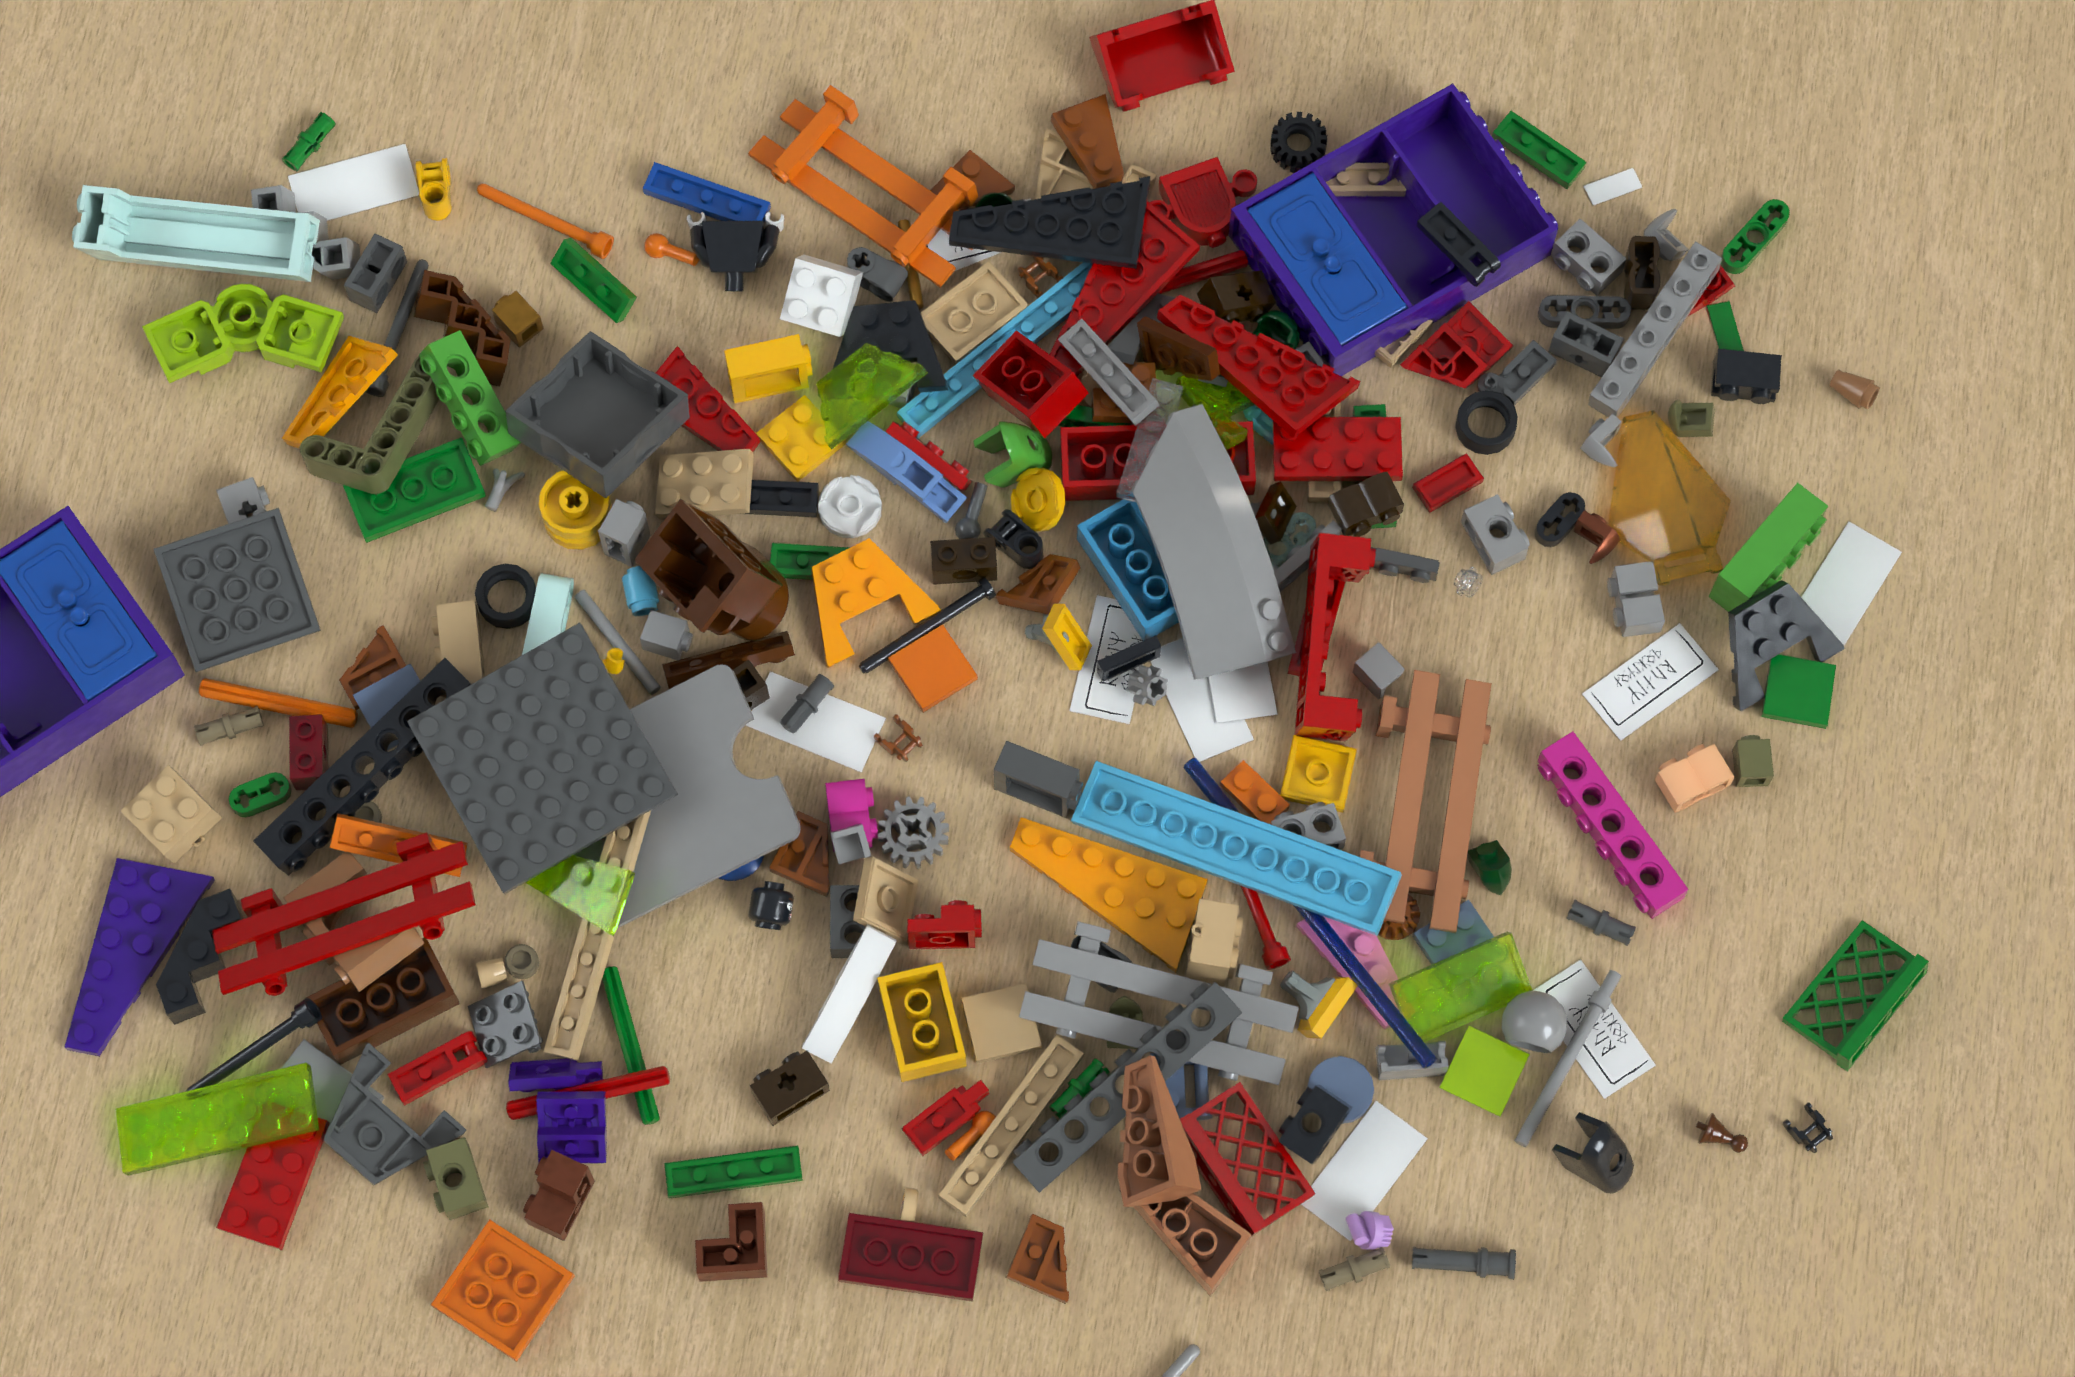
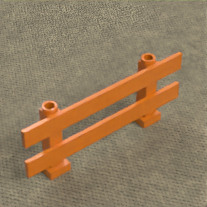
[748,85,979,288]

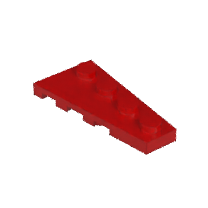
[656,346,760,452]

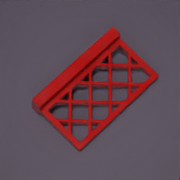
[1180,1082,1316,1237]

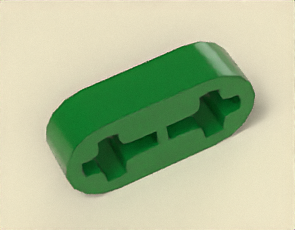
[229,772,292,818]

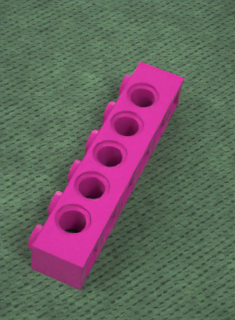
[1537,731,1689,919]

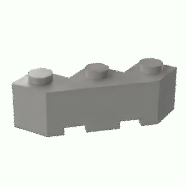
[251,185,361,280]

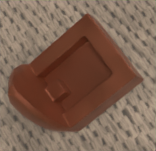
[1573,510,1620,564]

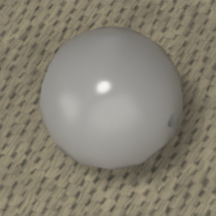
[1502,991,1567,1053]

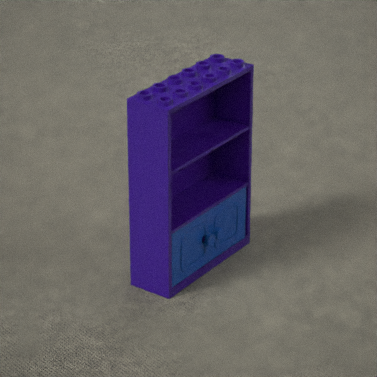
[1228,83,1558,376]
[0,506,185,797]

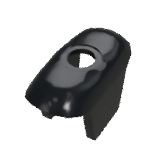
[1552,1112,1634,1194]

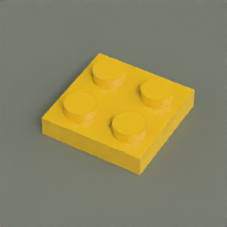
[756,395,846,482]

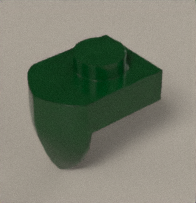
[1467,840,1512,895]

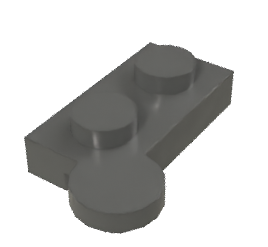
[1477,340,1557,406]

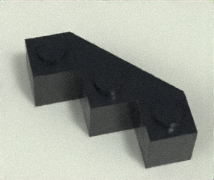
[156,889,244,1025]

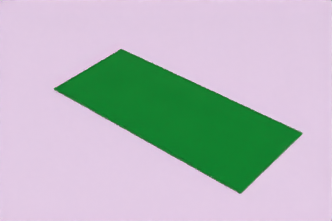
[1707,301,1744,351]

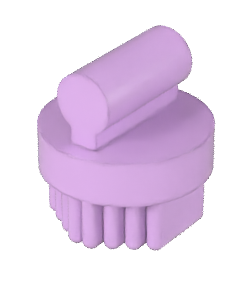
[1346,1211,1394,1250]

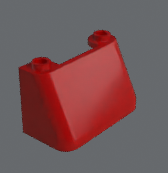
[1089,0,1235,112]

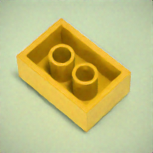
[877,962,967,1082]

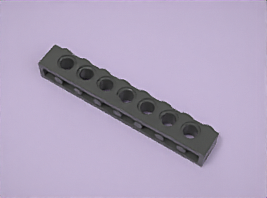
[1012,982,1242,1193]

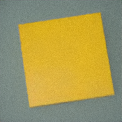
[1280,735,1357,813]

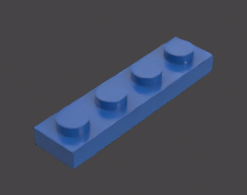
[643,162,771,222]

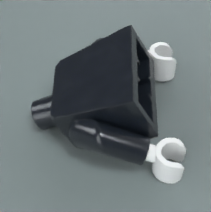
[686,212,784,292]

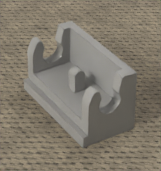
[1375,1041,1449,1080]

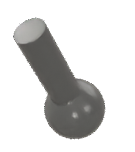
[955,482,988,539]

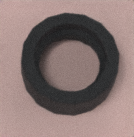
[1455,390,1518,455]
[475,563,536,629]

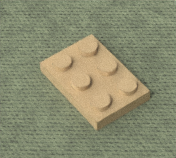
[921,261,1029,365]
[655,449,754,519]

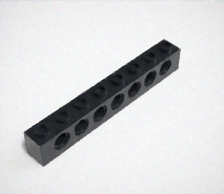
[253,658,471,876]

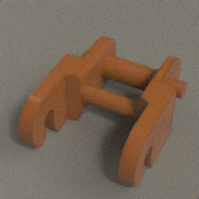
[1018,256,1063,298]
[873,714,923,762]

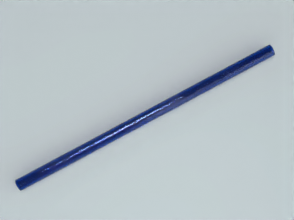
[1183,758,1437,1069]

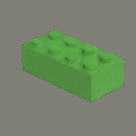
[1709,483,1828,612]

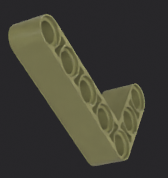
[300,356,439,494]

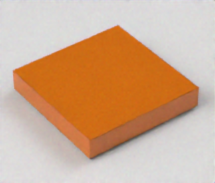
[888,624,978,713]

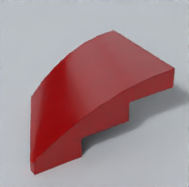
[1400,301,1514,389]

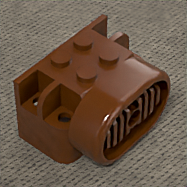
[634,499,789,640]

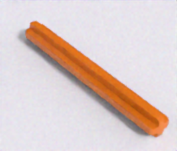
[199,678,358,728]

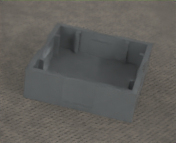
[505,331,690,498]

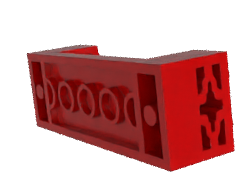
[1294,533,1376,742]

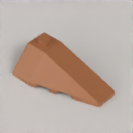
[1117,1055,1201,1207]

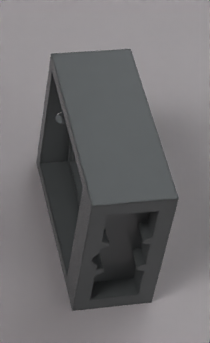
[994,741,1083,818]

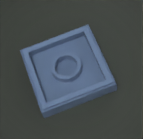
[353,664,420,751]

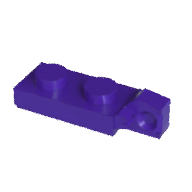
[508,1058,604,1092]

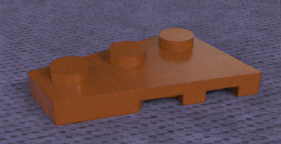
[1050,94,1124,189]

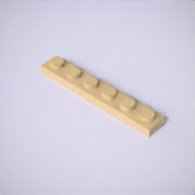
[938,1035,1084,1217]

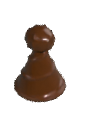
[1696,1113,1748,1153]

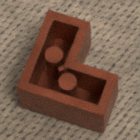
[523,1150,595,1241]
[695,1202,768,1282]

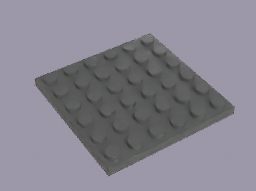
[407,622,678,894]

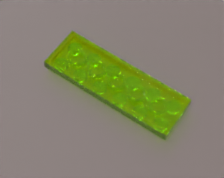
[116,1063,319,1176]

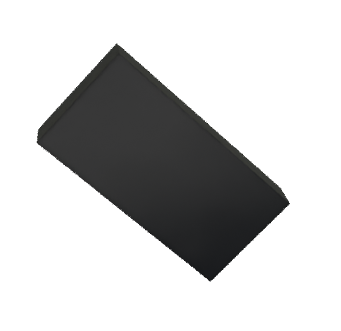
[1097,636,1161,681]

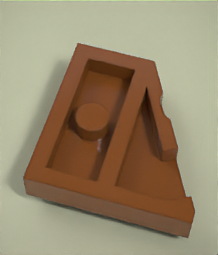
[930,150,1015,211]
[339,625,406,710]
[769,811,829,897]
[1005,1214,1069,1304]

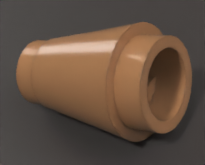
[1829,370,1880,410]

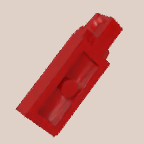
[902,1080,990,1157]

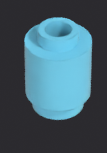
[621,566,659,616]

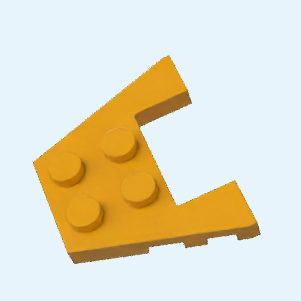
[811,538,941,668]

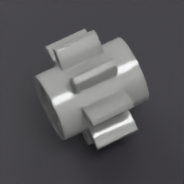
[1126,665,1168,706]

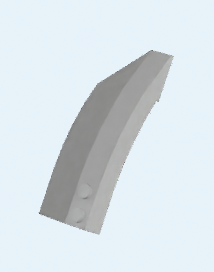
[1130,404,1296,679]

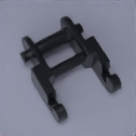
[1783,1102,1833,1153]

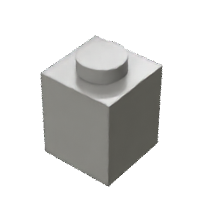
[640,610,693,660]

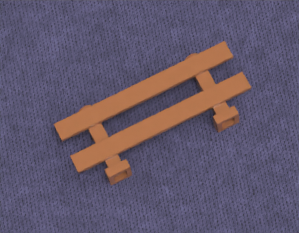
[1358,670,1492,933]

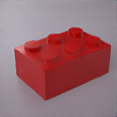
[972,330,1089,439]

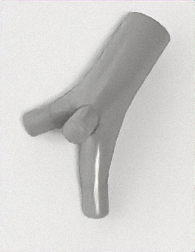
[485,469,525,512]

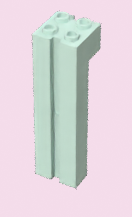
[72,185,320,282]

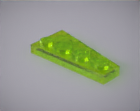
[525,855,635,936]

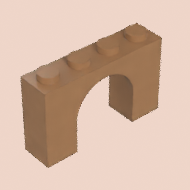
[283,852,424,992]

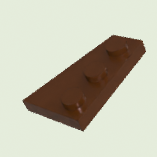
[1137,316,1220,381]

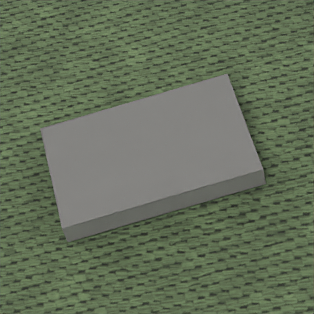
[262,1039,385,1135]

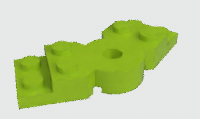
[142,284,344,384]

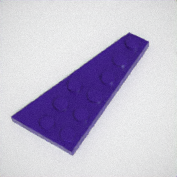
[65,858,215,1057]

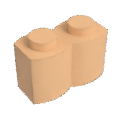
[1655,744,1735,813]

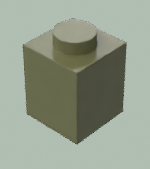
[1732,735,1774,787]

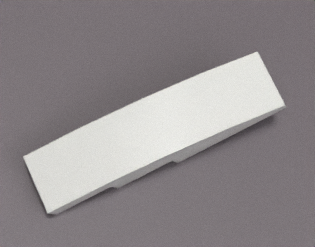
[802,924,896,1064]

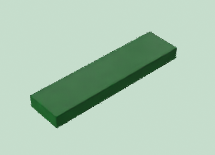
[664,1145,803,1198]

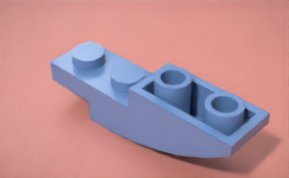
[846,420,967,523]

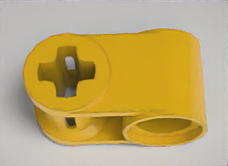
[415,158,452,221]

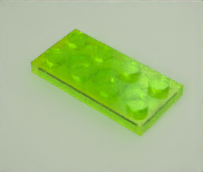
[1389,931,1533,1046]

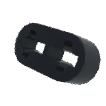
[1535,492,1585,547]

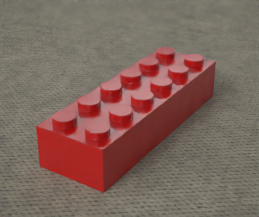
[1060,421,1256,501]

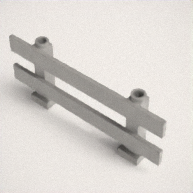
[1019,921,1299,1085]

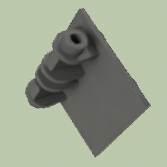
[468,981,543,1068]

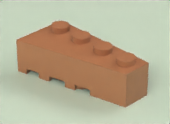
[1120,1190,1251,1297]

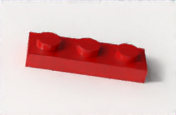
[886,421,973,491]

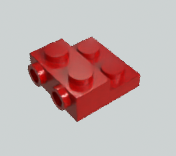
[907,900,982,949]

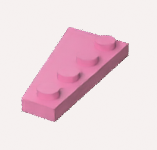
[1296,914,1415,1030]

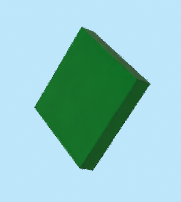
[1761,654,1836,729]

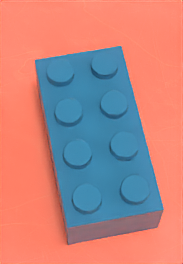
[1077,494,1179,641]

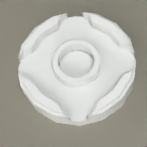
[818,475,882,538]

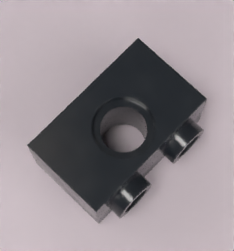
[1278,1085,1353,1164]

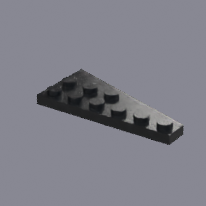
[949,176,1150,269]

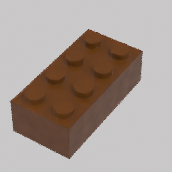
[306,938,460,1065]

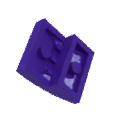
[536,1091,607,1163]

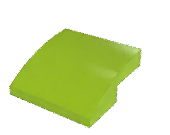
[1439,1025,1530,1117]

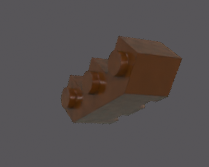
[414,270,511,387]

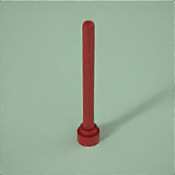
[1241,886,1291,970]

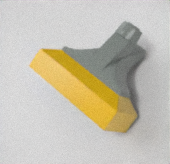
[1025,604,1092,670]
[1280,971,1358,1039]

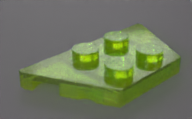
[817,343,928,449]

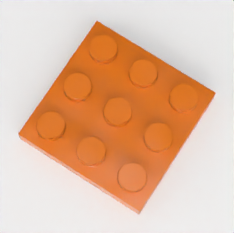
[431,1219,575,1362]

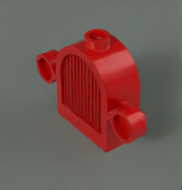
[1149,157,1257,248]

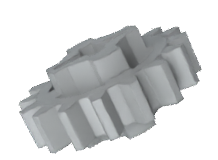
[878,796,949,869]

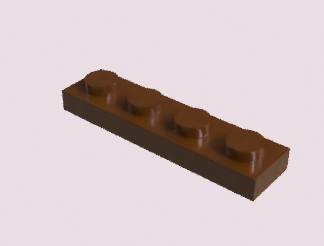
[662,631,795,689]

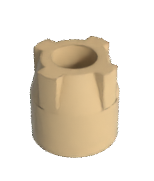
[476,958,508,989]

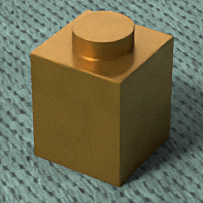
[492,290,544,348]

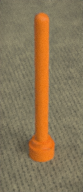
[477,183,614,259]

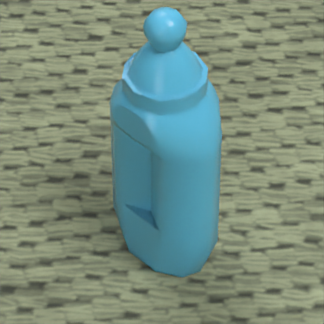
[1238,401,1273,445]

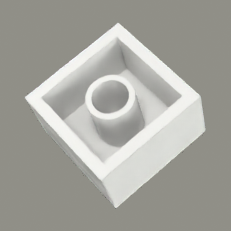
[780,254,863,337]

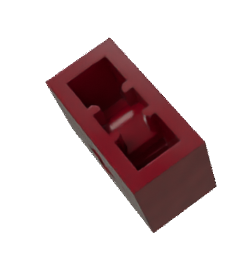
[289,714,329,791]

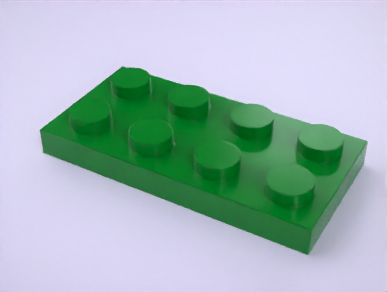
[343,437,486,543]

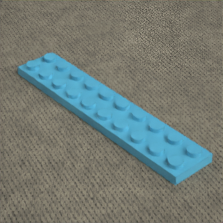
[1071,761,1402,936]

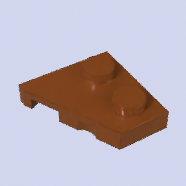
[995,554,1081,615]

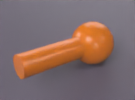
[644,233,699,266]
[945,1111,996,1161]

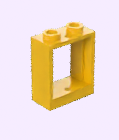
[724,334,813,403]

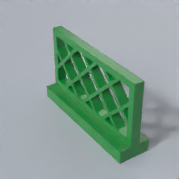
[1782,920,1929,1072]

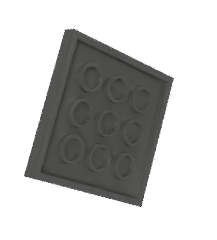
[154,508,321,672]

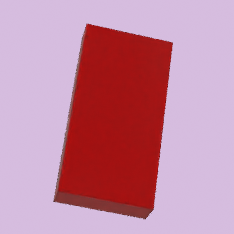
[1412,453,1484,513]

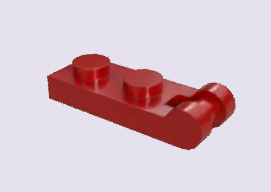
[387,1031,488,1106]

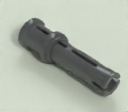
[1412,1247,1516,1280]

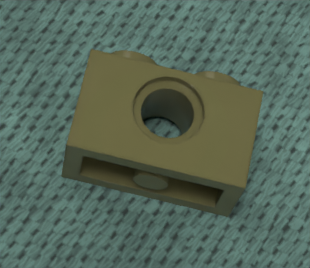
[423,1137,489,1220]

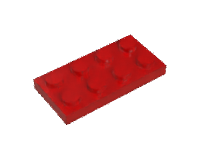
[1272,417,1403,481]
[216,1100,330,1250]

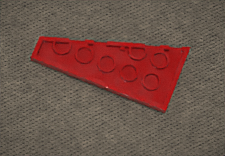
[1050,201,1200,376]
[1157,294,1360,438]

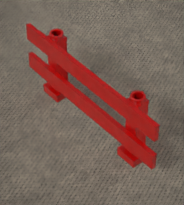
[212,832,476,996]

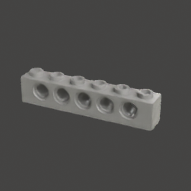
[1588,241,1722,417]

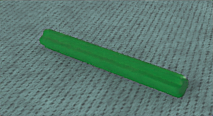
[602,966,660,1125]

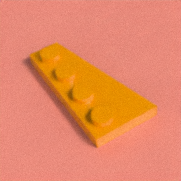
[282,336,398,449]

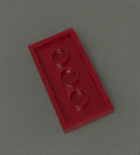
[838,1213,983,1302]

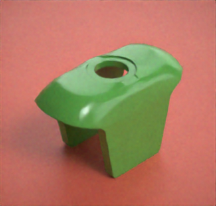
[973,421,1052,488]

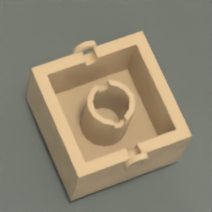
[121,765,222,864]
[1185,899,1244,987]

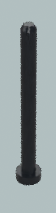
[859,577,996,674]

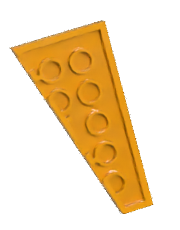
[1010,817,1208,973]

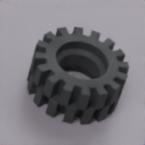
[1270,112,1327,173]

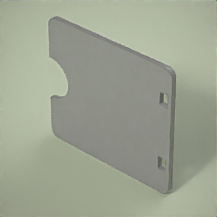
[572,664,801,928]

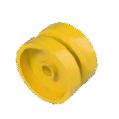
[539,470,612,550]

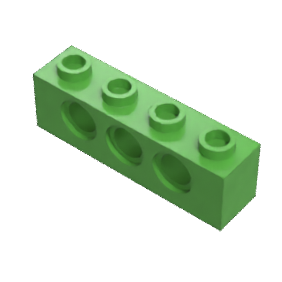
[419,330,521,466]

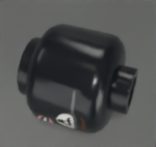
[748,881,794,930]

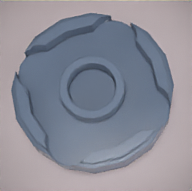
[1307,1056,1374,1124]

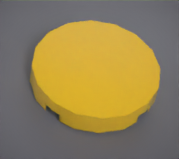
[1011,468,1065,532]

